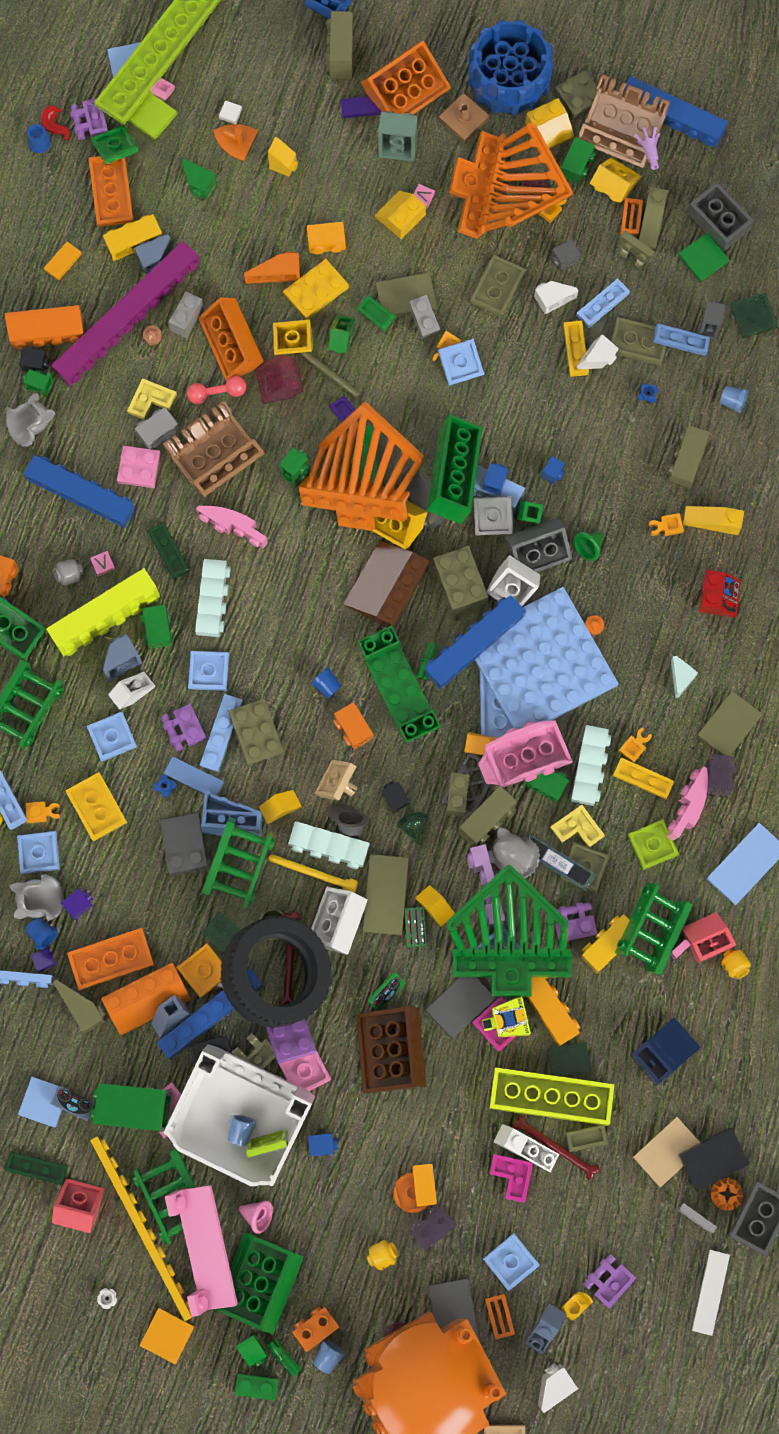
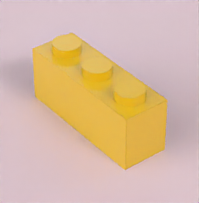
[103,214,162,261]
[581,914,630,974]

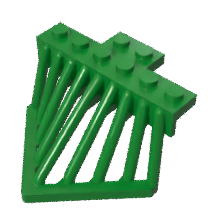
[447,865,572,997]

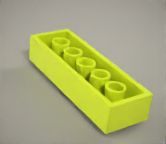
[46,568,160,657]
[489,1068,615,1126]

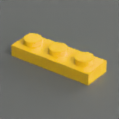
[563,321,589,377]
[613,758,674,800]

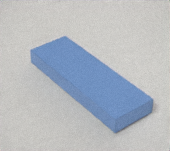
[653,323,710,356]
[164,757,224,796]

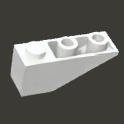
[494,1124,559,1172]

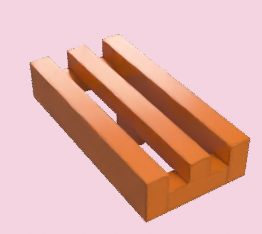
[620,198,643,236]
[485,1294,515,1340]

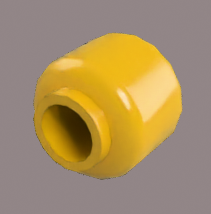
[721,949,751,979]
[367,1240,398,1270]

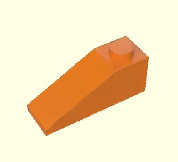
[244,251,300,284]

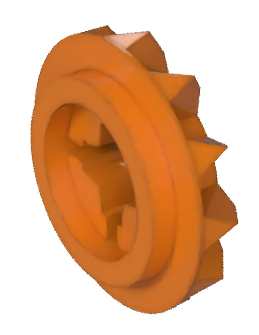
[711,1178,743,1211]

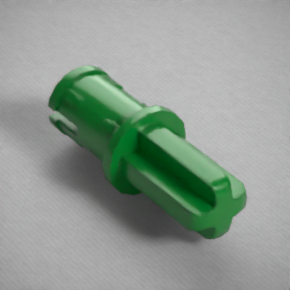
[416,642,439,681]
[267,1338,301,1377]

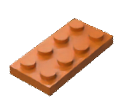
[88,156,134,227]
[67,928,154,991]

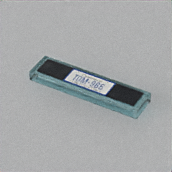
[528,834,596,891]

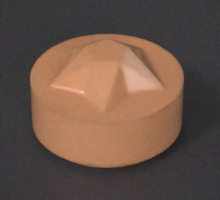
[143,326,162,345]

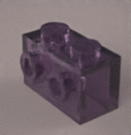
[706,754,737,798]
[411,1206,457,1251]

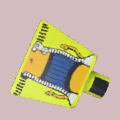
[482,997,531,1037]

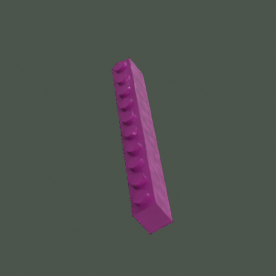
[51,241,200,387]

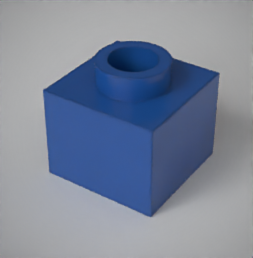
[541,456,566,484]

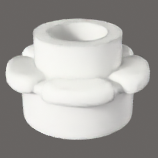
[97,1288,117,1309]

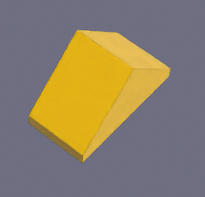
[259,790,302,824]
[415,885,455,927]

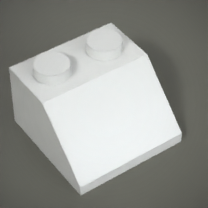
[486,555,540,606]

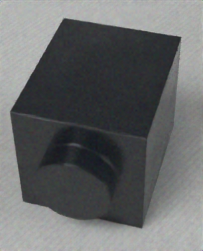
[19,347,49,372]
[382,781,410,814]

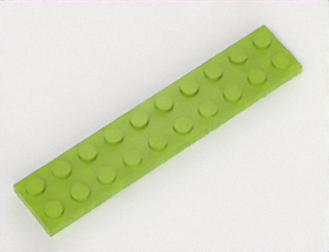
[94,0,221,125]

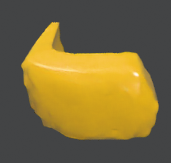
[561,1292,593,1320]

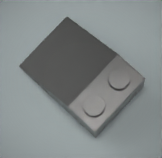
[161,813,209,877]

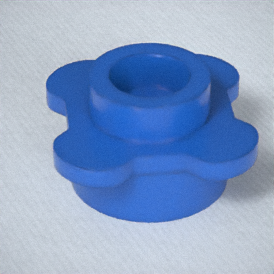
[638,383,659,404]
[153,775,176,798]

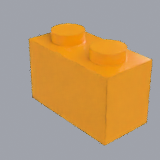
[307,222,346,254]

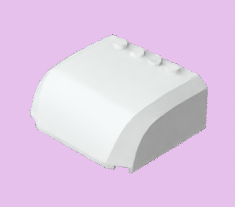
[164,1044,315,1186]

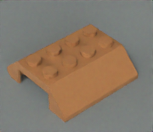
[578,74,670,168]
[163,401,265,497]

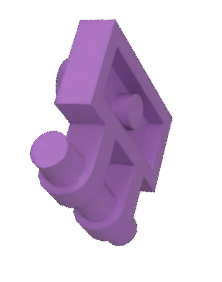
[70,98,108,140]
[161,704,207,752]
[555,902,598,942]
[583,1254,636,1309]

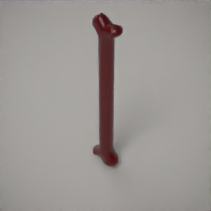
[279,911,300,1005]
[512,1114,600,1180]

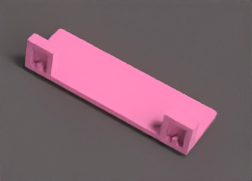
[165,1185,238,1317]

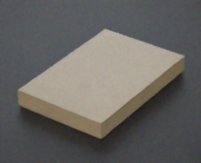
[633,1117,700,1188]

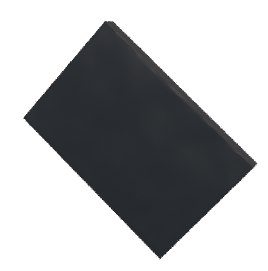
[678,1127,749,1192]

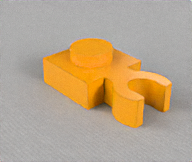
[538,199,567,223]
[432,331,462,366]
[648,513,684,536]
[619,728,652,763]
[26,802,60,823]

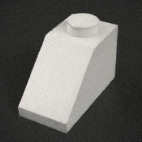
[534,281,578,314]
[577,335,619,369]
[109,672,155,709]

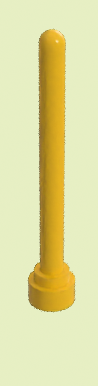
[268,854,358,893]

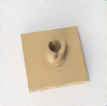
[315,760,357,801]

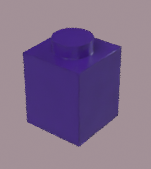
[61,888,94,920]

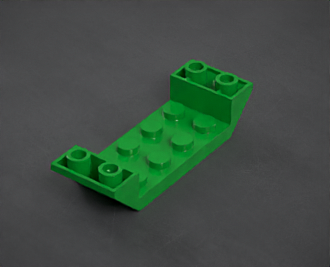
[357,626,441,744]

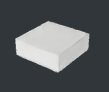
[219,101,242,124]

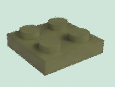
[555,70,598,118]

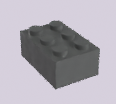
[687,182,754,252]
[727,1182,779,1256]

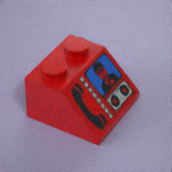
[698,570,741,618]

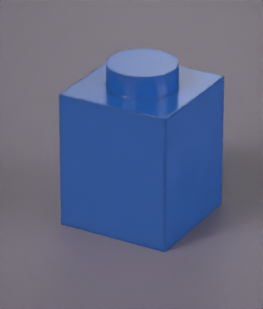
[483,463,508,495]
[308,1134,338,1157]

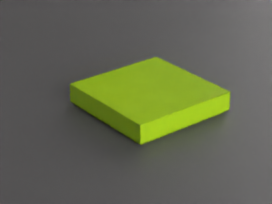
[128,92,178,140]
[628,819,679,870]
[246,1129,289,1158]

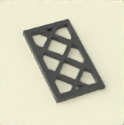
[442,753,491,817]

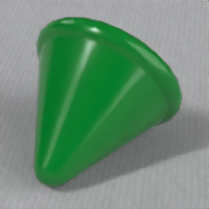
[574,532,604,561]

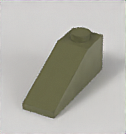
[639,187,668,249]
[53,980,106,1034]

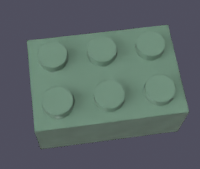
[378,111,418,161]

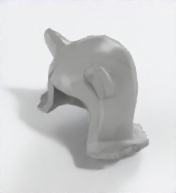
[6,393,55,447]
[488,828,540,879]
[10,874,64,921]

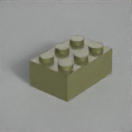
[326,11,353,79]
[433,546,488,616]
[459,786,517,847]

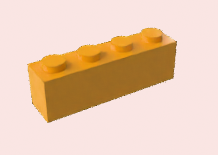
[527,977,580,1047]

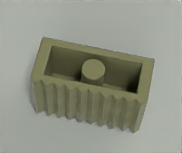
[447,773,470,817]

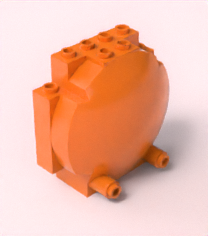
[352,1312,506,1434]

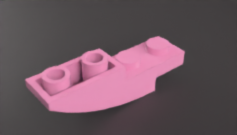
[196,506,268,549]
[666,767,708,841]

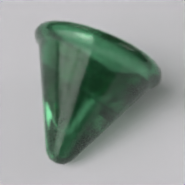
[397,812,428,845]

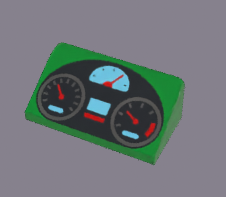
[368,972,405,1011]

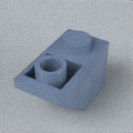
[135,234,171,274]
[151,995,192,1039]
[525,1304,566,1354]

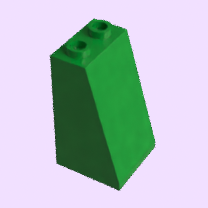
[91,1083,172,1132]

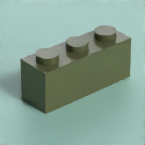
[668,425,710,488]

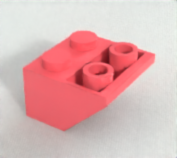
[682,912,736,964]

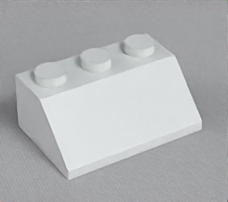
[311,887,367,955]
[538,1363,578,1413]

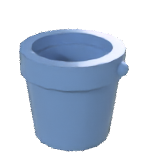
[720,386,749,413]
[228,1115,256,1146]
[313,1339,346,1374]

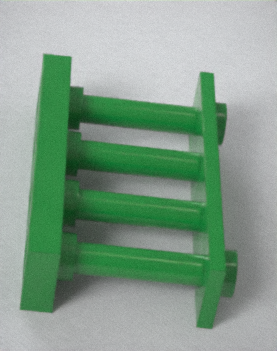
[0,660,64,750]
[202,817,275,908]
[615,883,693,976]
[132,1149,196,1245]

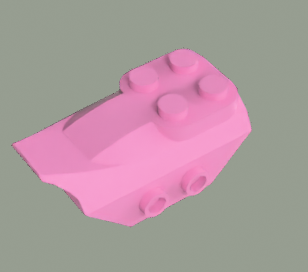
[478,720,573,788]

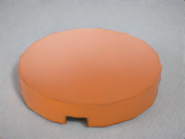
[393,1173,427,1213]

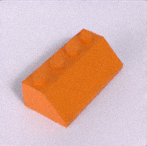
[198,298,264,381]
[5,305,85,349]
[101,962,192,1035]

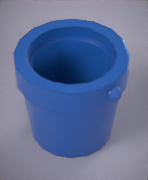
[27,124,51,153]
[311,667,342,699]
[25,918,58,950]

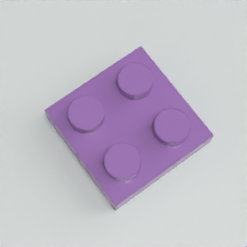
[266,1019,316,1064]

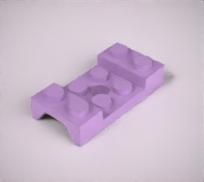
[467,844,505,929]

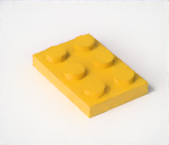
[283,259,349,320]
[66,772,127,842]

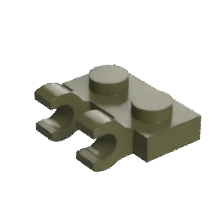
[619,231,655,270]
[232,1033,275,1069]

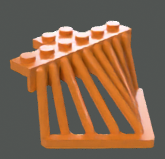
[449,123,573,239]
[299,402,425,531]

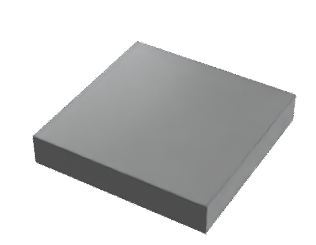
[473,496,514,535]

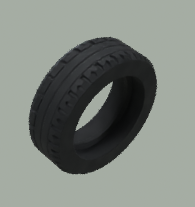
[220,916,332,1028]

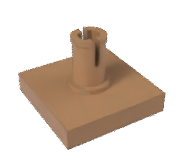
[439,93,490,143]

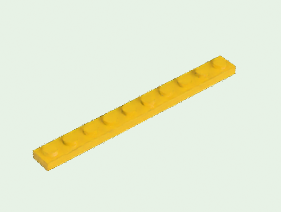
[90,1136,194,1321]

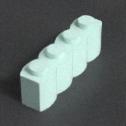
[195,559,231,637]
[571,725,611,806]
[288,821,370,869]

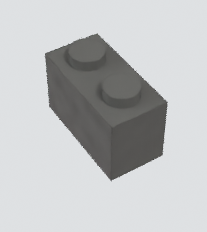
[699,301,725,339]

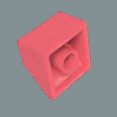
[52,1178,104,1233]

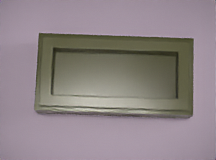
[565,1125,608,1152]

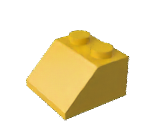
[525,98,574,149]
[590,157,642,202]
[375,191,426,239]
[273,320,313,355]

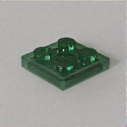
[730,293,778,339]

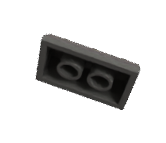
[396,465,446,531]
[505,518,572,572]

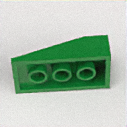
[0,597,46,661]

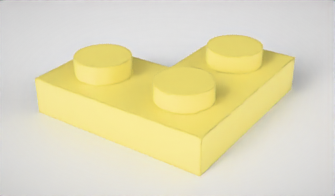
[127,378,177,420]
[550,805,605,848]

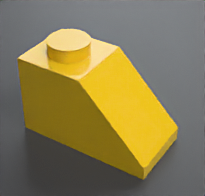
[268,137,298,177]

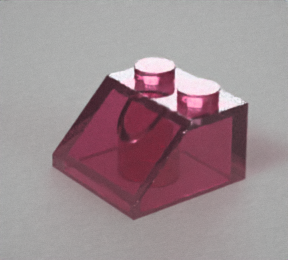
[256,355,303,404]

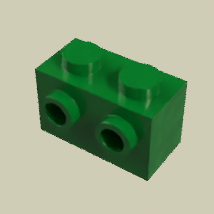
[279,448,310,487]

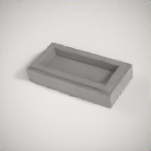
[678,1203,717,1233]

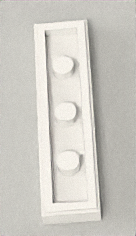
[692,1250,730,1336]

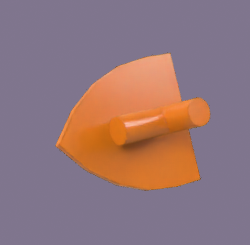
[213,124,259,161]

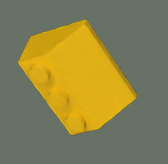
[373,487,428,550]

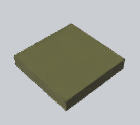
[560,842,610,892]

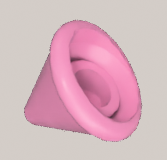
[239,1200,273,1234]

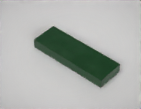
[147,522,190,580]
[5,1151,69,1186]

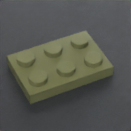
[228,699,284,766]

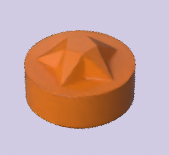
[585,615,604,635]

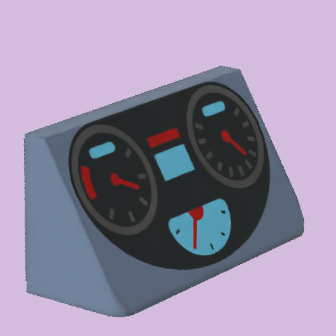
[50,1086,95,1121]

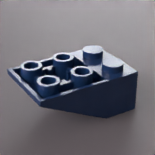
[630,1017,701,1086]

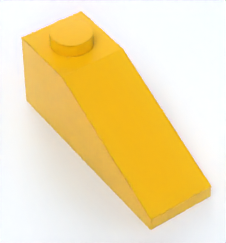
[683,506,744,535]

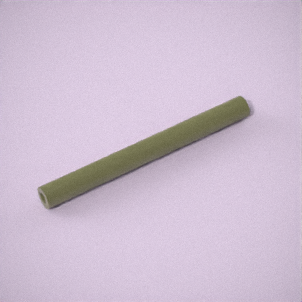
[300,352,362,399]

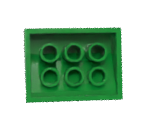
[215,1232,304,1334]

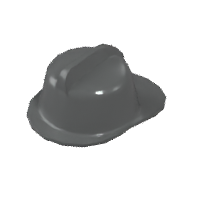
[327,804,370,839]

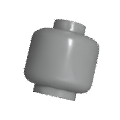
[54,559,83,586]

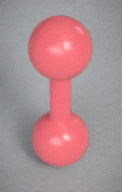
[187,376,246,404]

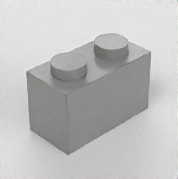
[169,292,204,338]
[408,295,440,339]
[135,407,180,450]

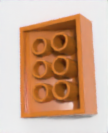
[360,41,452,114]

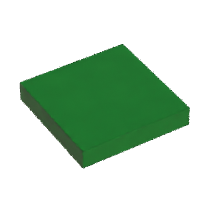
[91,125,139,165]
[678,233,730,283]

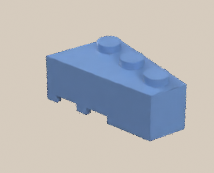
[201,790,262,837]

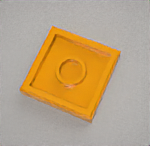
[176,943,222,998]
[139,1308,195,1364]

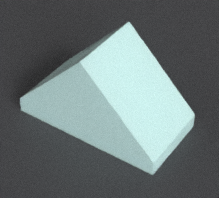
[671,656,698,698]

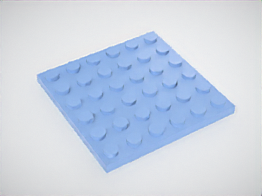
[475,587,619,730]

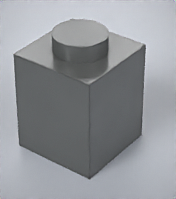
[551,239,581,271]

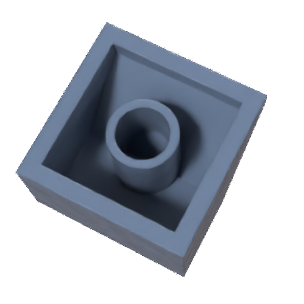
[103,634,142,682]

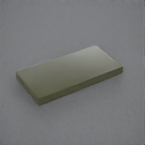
[363,854,409,936]

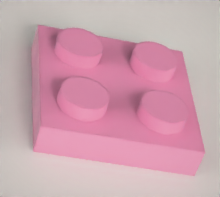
[117,446,161,488]

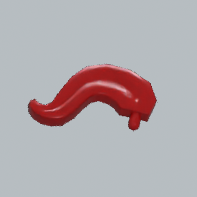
[41,106,70,141]

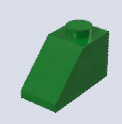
[182,158,217,199]
[328,315,355,353]
[523,771,569,803]
[236,1334,268,1368]

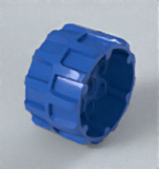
[468,20,553,115]

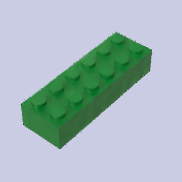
[427,414,483,524]

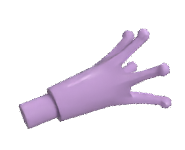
[634,127,660,170]

